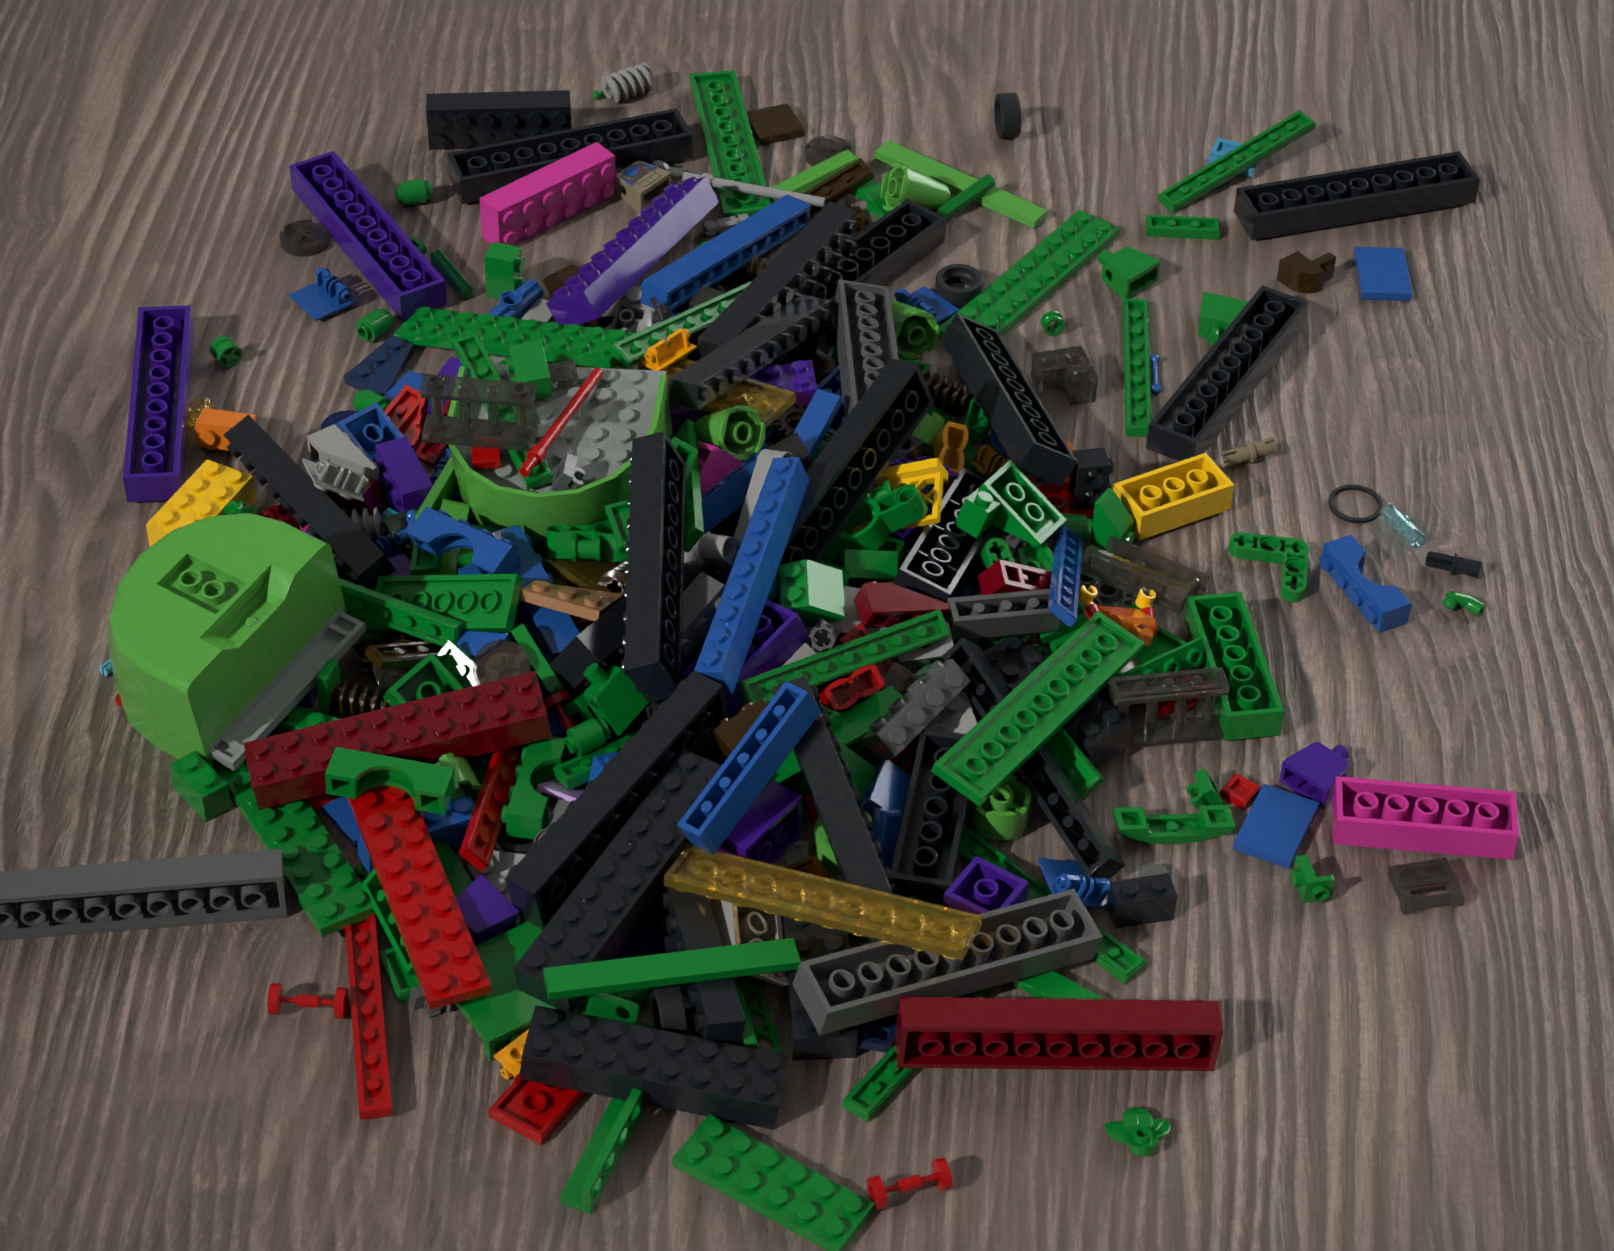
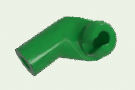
[1442,591,1486,617]

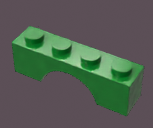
[501,737,568,839]
[325,747,455,815]

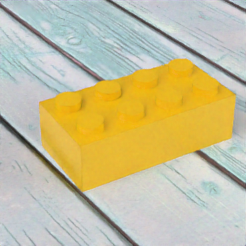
[1113,453,1234,541]
[146,460,256,547]

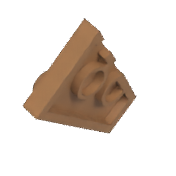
[520,580,624,621]

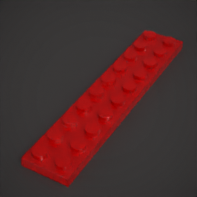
[347,786,491,1010]

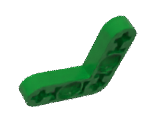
[1228,532,1309,602]
[511,623,565,696]

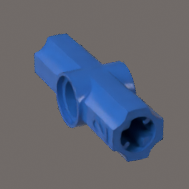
[487,279,543,319]

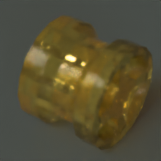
[187,397,215,429]

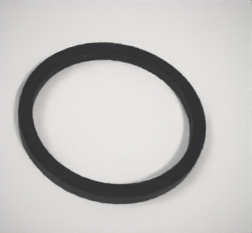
[1328,484,1383,523]

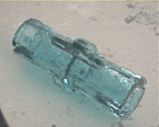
[1380,503,1427,549]

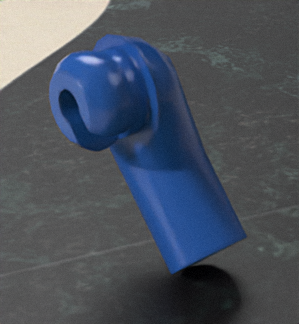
[393,509,418,546]

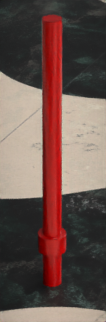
[519,368,604,477]

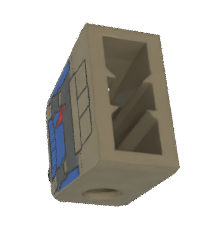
[615,161,671,212]

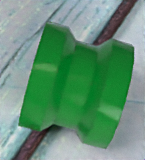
[210,335,242,368]

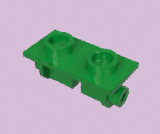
[962,395,991,448]

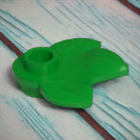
[1105,1107,1171,1156]

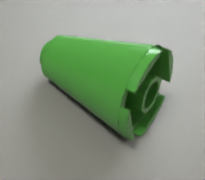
[880,163,951,212]
[891,300,940,359]
[695,405,765,460]

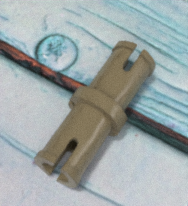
[1222,437,1277,468]

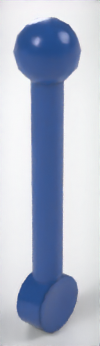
[1150,354,1161,394]

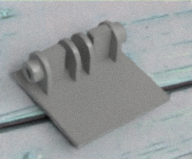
[302,458,369,501]

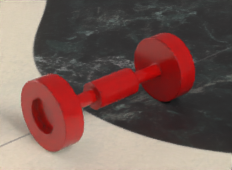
[544,690,578,760]
[267,983,349,1019]
[867,1157,953,1210]

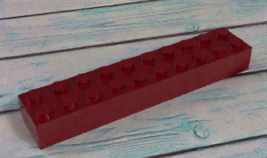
[244,671,552,810]
[895,996,1223,1071]

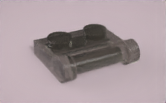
[1387,858,1464,915]

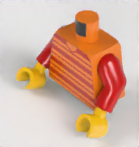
[1078,585,1157,646]

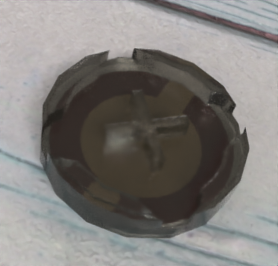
[804,136,852,166]
[279,220,330,257]
[472,640,531,685]

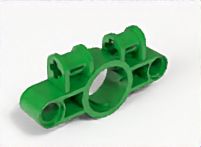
[821,480,928,563]
[547,520,628,562]

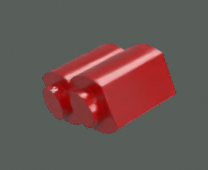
[819,665,885,713]

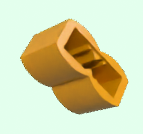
[933,421,968,485]

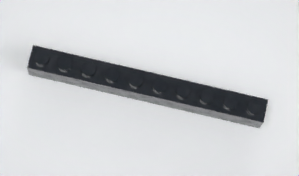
[669,295,832,411]
[224,414,396,590]
[942,638,1126,880]

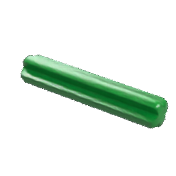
[935,174,996,220]
[430,249,474,299]

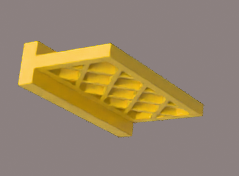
[850,458,948,534]

